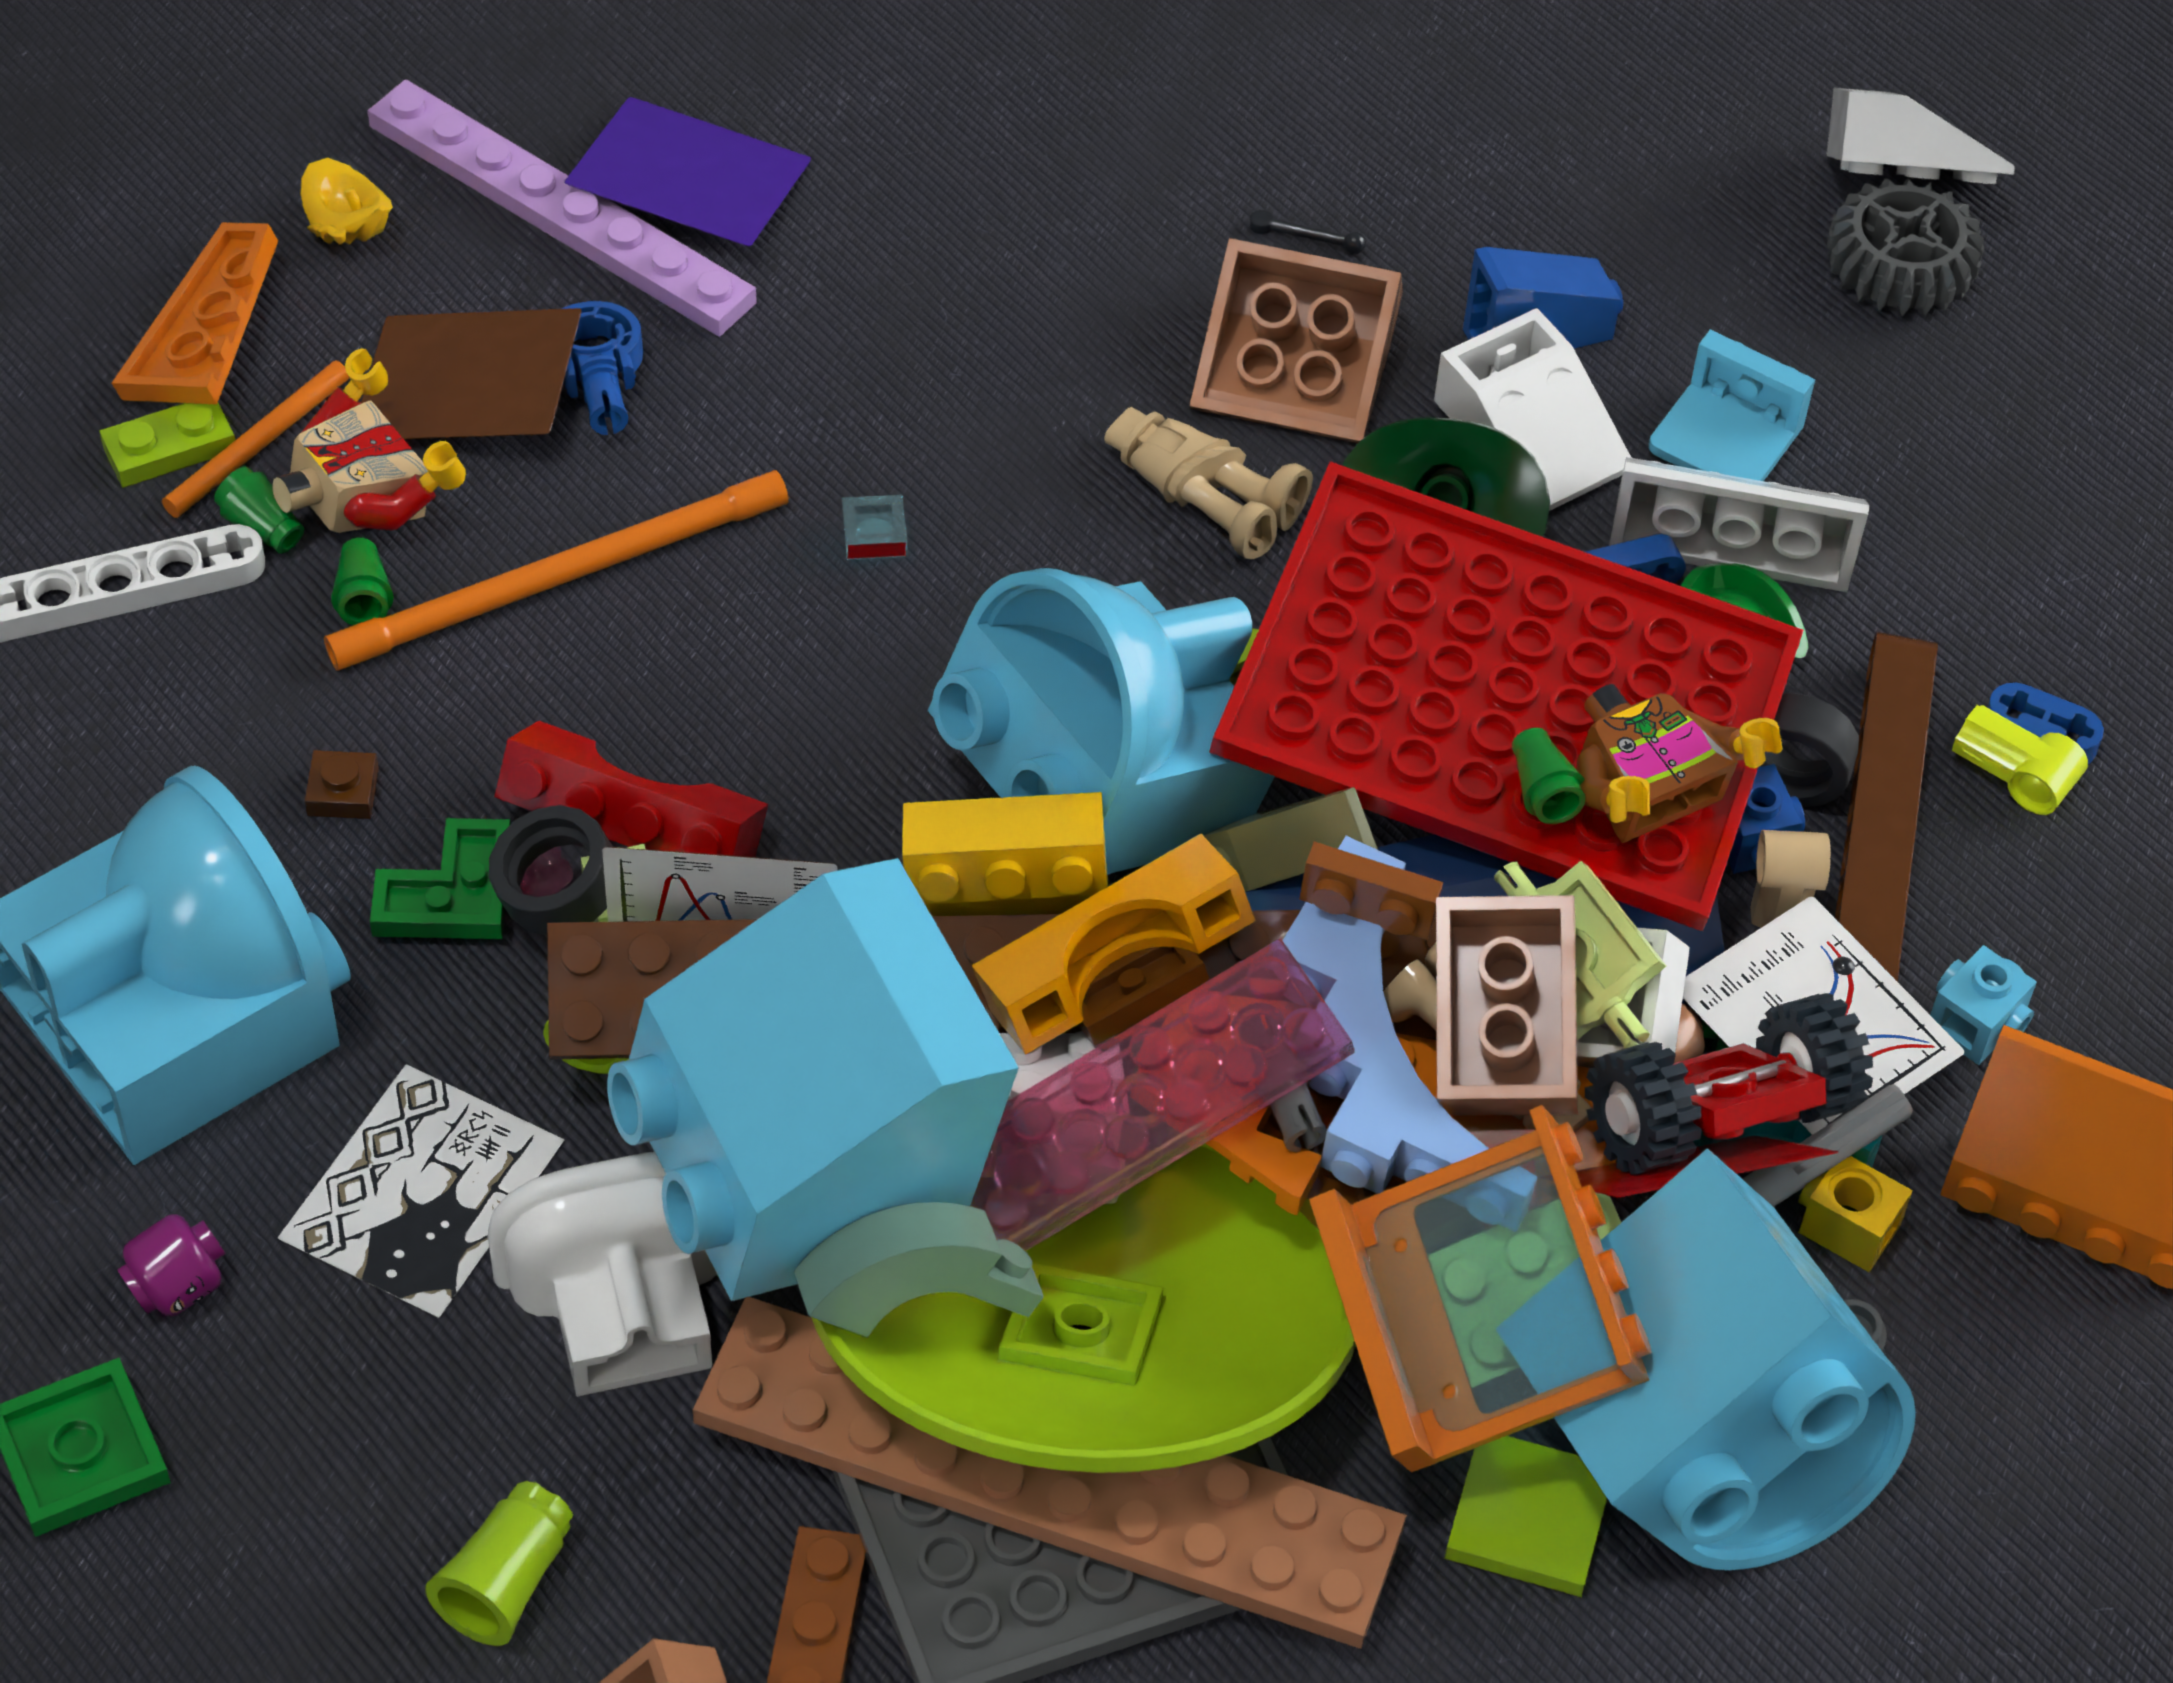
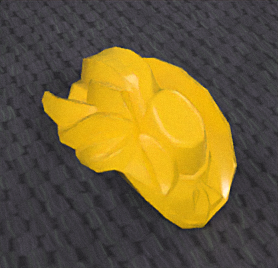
[301,158,393,245]

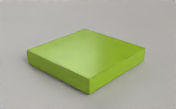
[1444,1436,1607,1597]

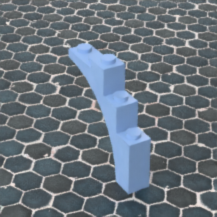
[1270,836,1539,1234]

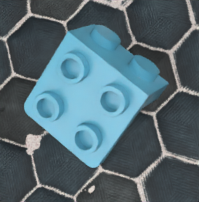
[1649,330,1815,481]

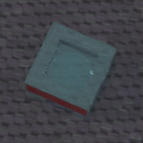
[842,494,907,560]

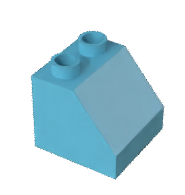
[607,858,1019,1301]

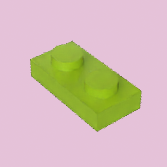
[99,403,235,488]

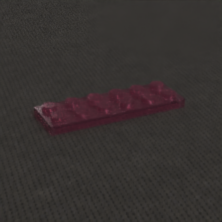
[970,938,1355,1251]

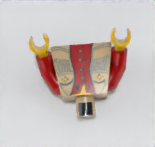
[273,349,466,533]

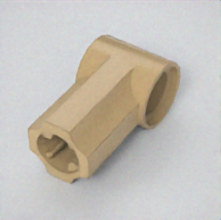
[1750,830,1831,928]

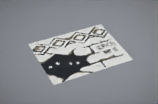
[277,1064,564,1318]

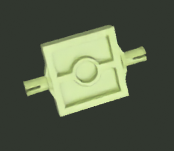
[1494,861,1667,1049]

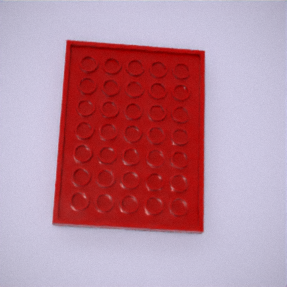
[1209,461,1804,932]

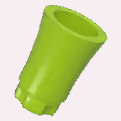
[425,1481,573,1646]

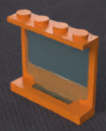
[1309,1105,1652,1472]

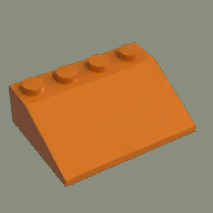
[1940,1025,2173,1289]

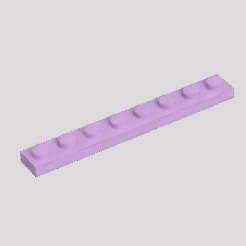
[367,79,756,337]

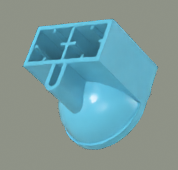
[927,568,1275,874]
[0,766,351,1165]
[1496,1148,1916,1570]

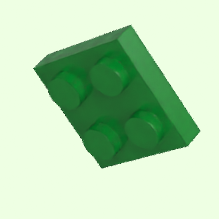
[0,1357,171,1537]

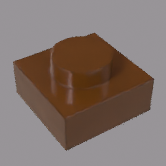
[305,750,379,819]

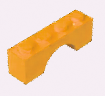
[971,833,1256,1054]

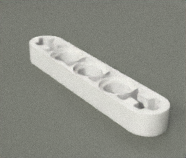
[0,524,265,643]

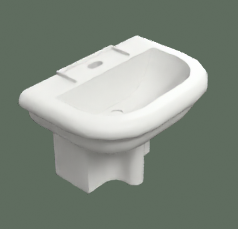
[488,1152,717,1397]

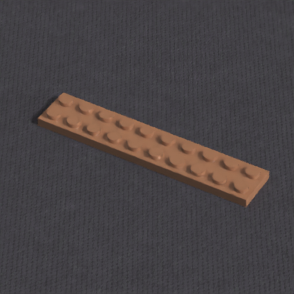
[693,1297,1407,1649]

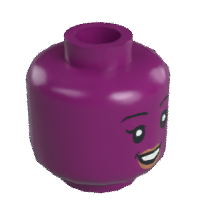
[117,1214,226,1317]

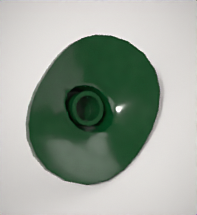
[1342,417,1550,537]

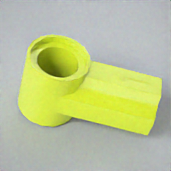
[1951,705,2088,815]

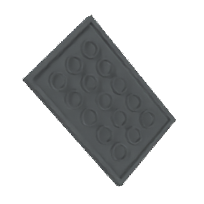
[832,1437,1288,1683]

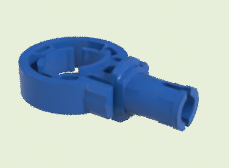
[562,301,643,435]

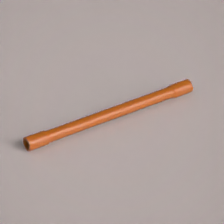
[324,470,789,671]

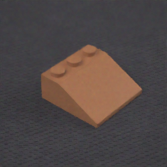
[1189,238,1403,443]

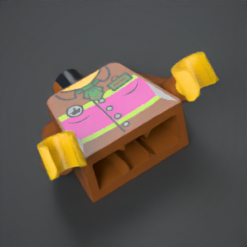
[1577,684,1783,843]

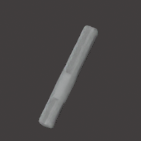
[1743,1084,1913,1207]

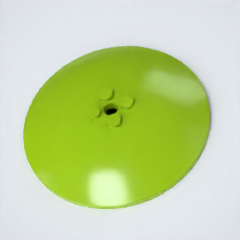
[812,1130,1356,1473]

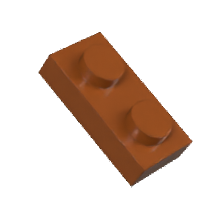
[1299,841,1444,941]

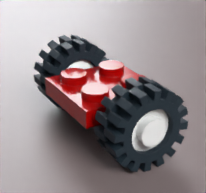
[1585,993,1873,1175]

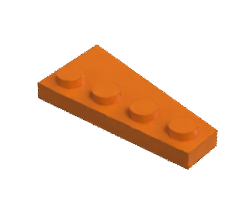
[112,223,278,405]

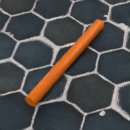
[162,360,350,518]

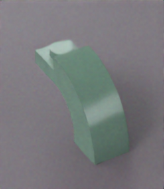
[794,1202,1044,1337]

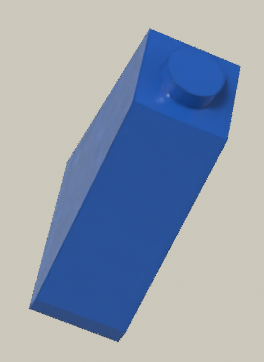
[1463,247,1623,349]

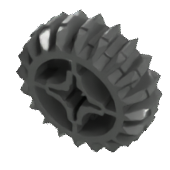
[1826,177,1984,316]

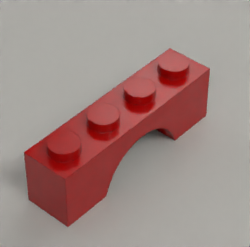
[494,721,769,858]

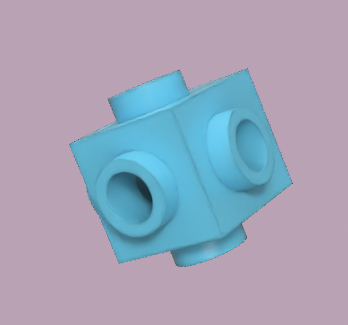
[1930,945,2037,1065]

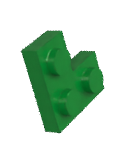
[370,818,511,939]

